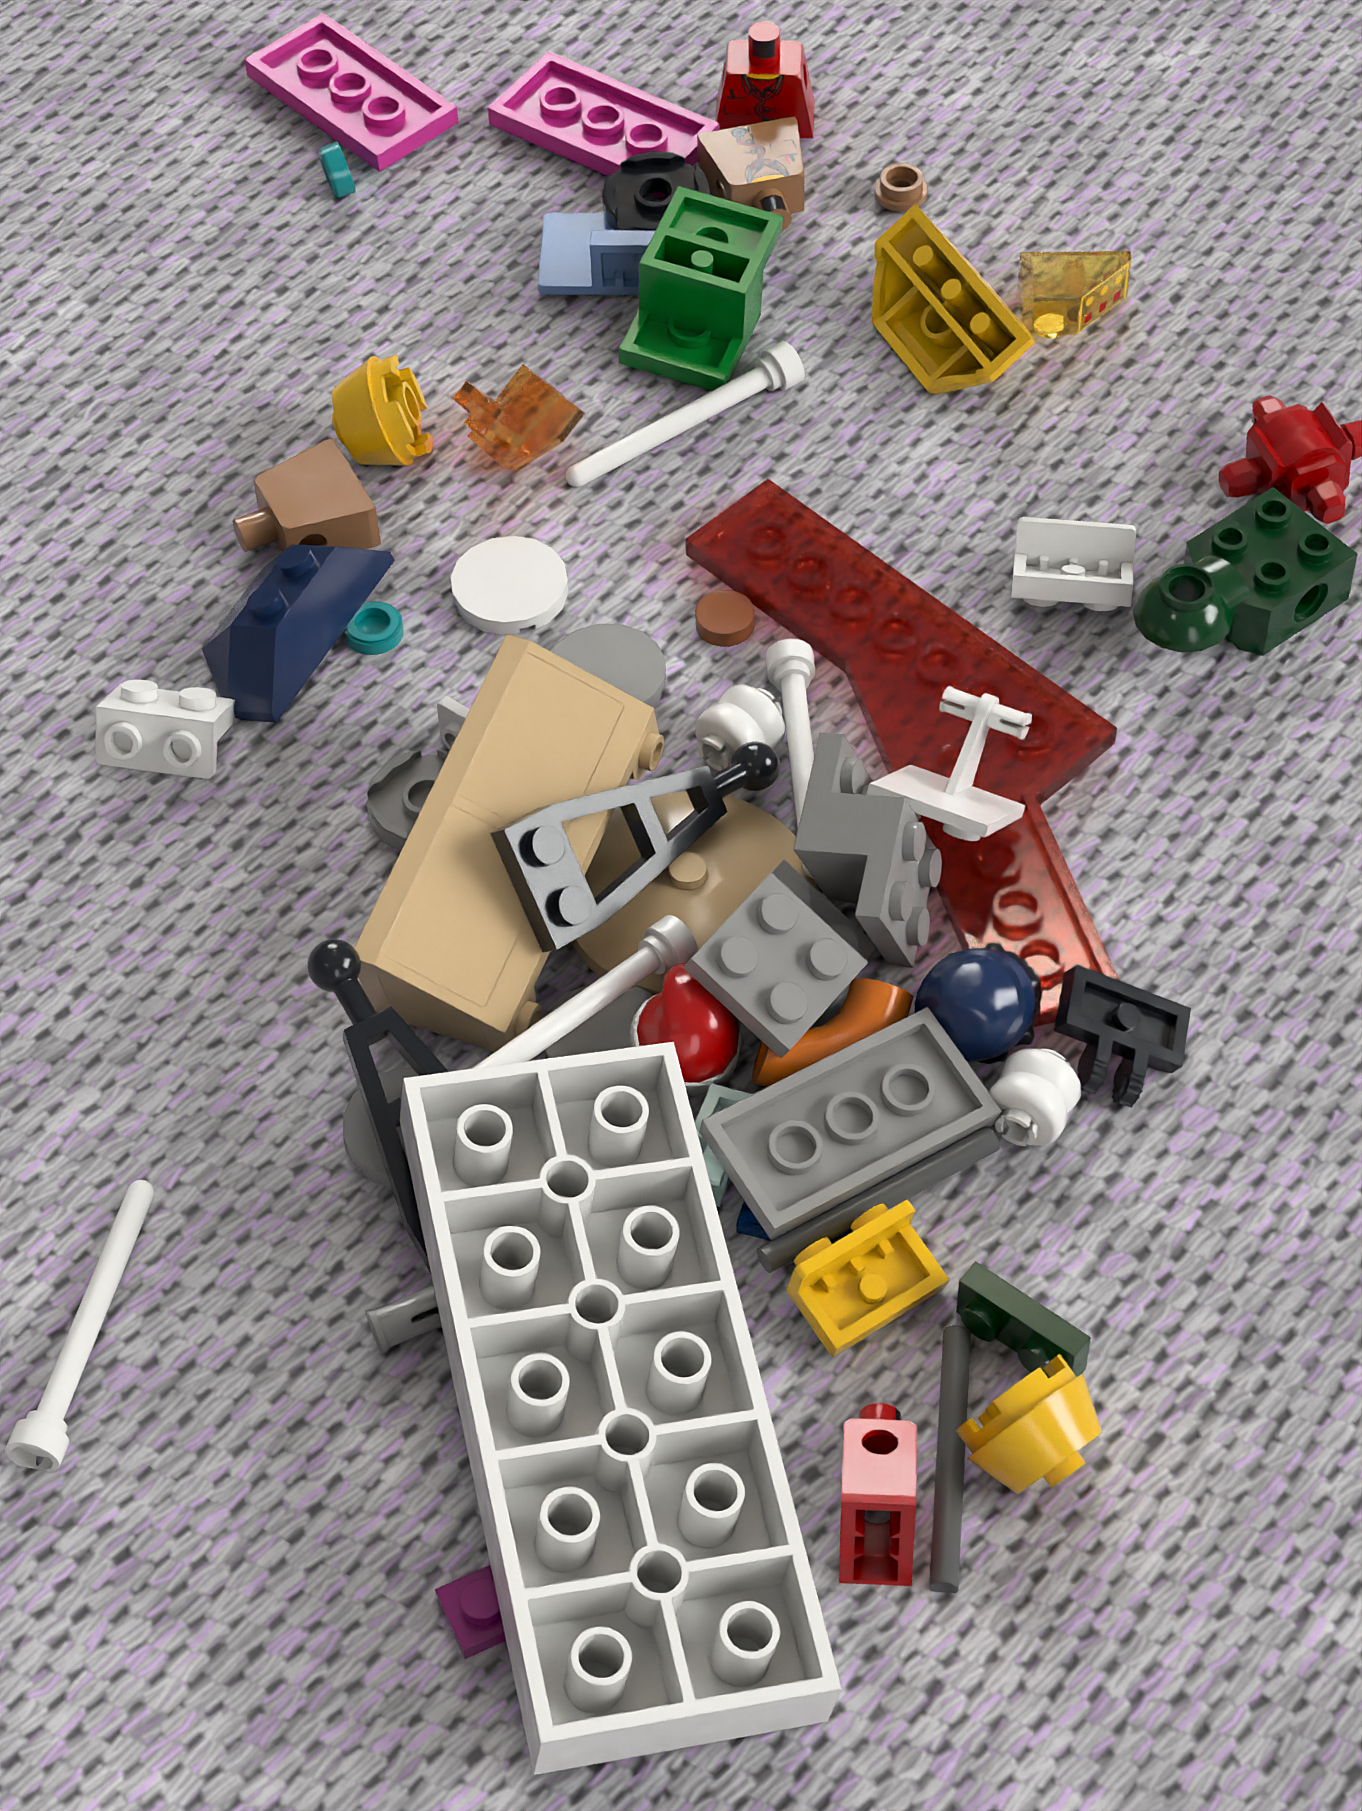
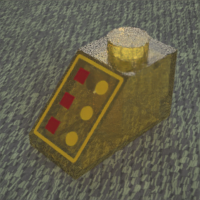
[1017,251,1132,338]

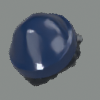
[914,942,1042,1064]

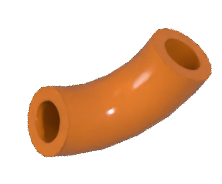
[752,978,914,1087]

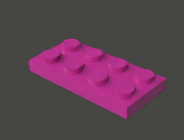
[244,13,458,172]
[488,51,720,199]

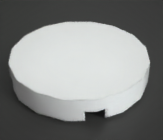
[450,536,568,635]

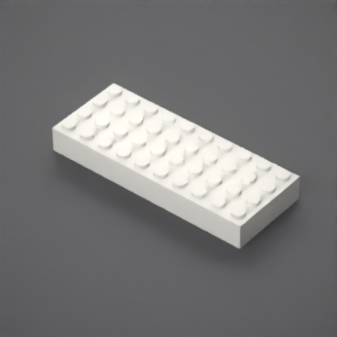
[400,1042,841,1775]

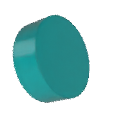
[318,141,356,199]
[344,601,404,655]

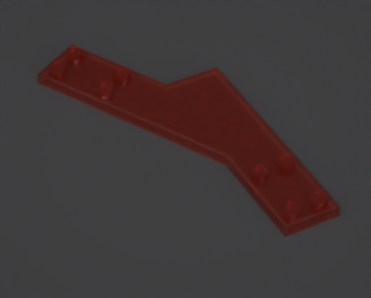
[685,479,1119,1028]

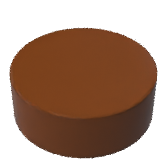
[695,590,755,647]

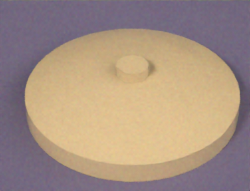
[572,792,815,996]

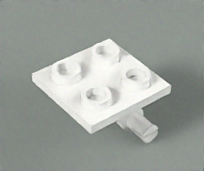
[866,686,1032,841]

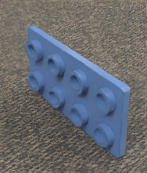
[538,213,655,295]

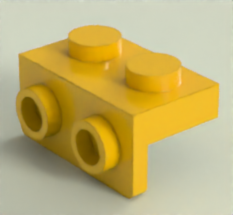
[786,1200,950,1358]

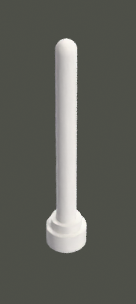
[566,341,805,487]
[765,639,815,878]
[472,915,698,1069]
[5,1180,154,1473]

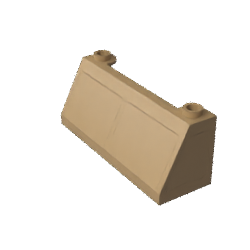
[354,634,664,1052]

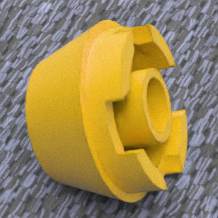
[332,355,433,466]
[956,1354,1102,1495]

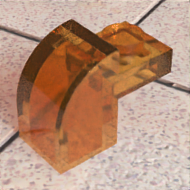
[453,364,585,470]

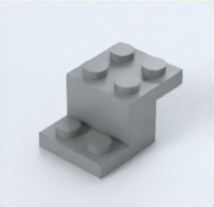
[794,733,942,968]
[683,859,877,1058]

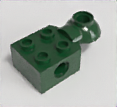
[1132,487,1358,656]

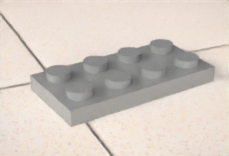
[699,1007,1001,1240]

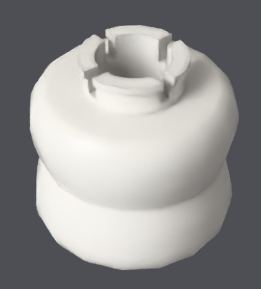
[695,684,785,771]
[989,1049,1081,1146]

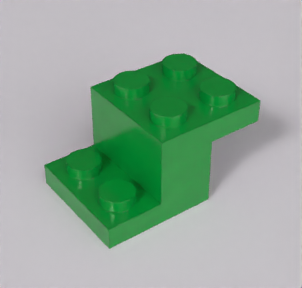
[619,186,783,391]

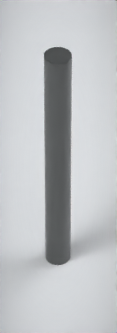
[757,1126,1000,1273]
[929,1325,971,1593]

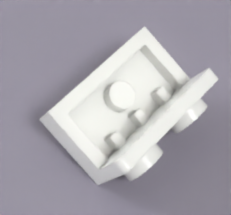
[1011,517,1136,611]
[95,680,235,779]

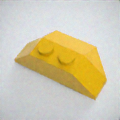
[872,204,1035,394]

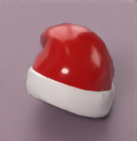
[629,963,742,1096]

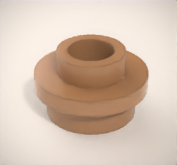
[874,163,928,212]

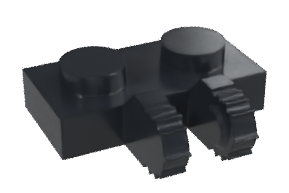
[1054,964,1191,1108]

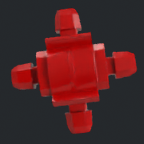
[1218,395,1362,524]

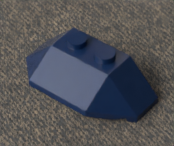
[202,545,395,723]

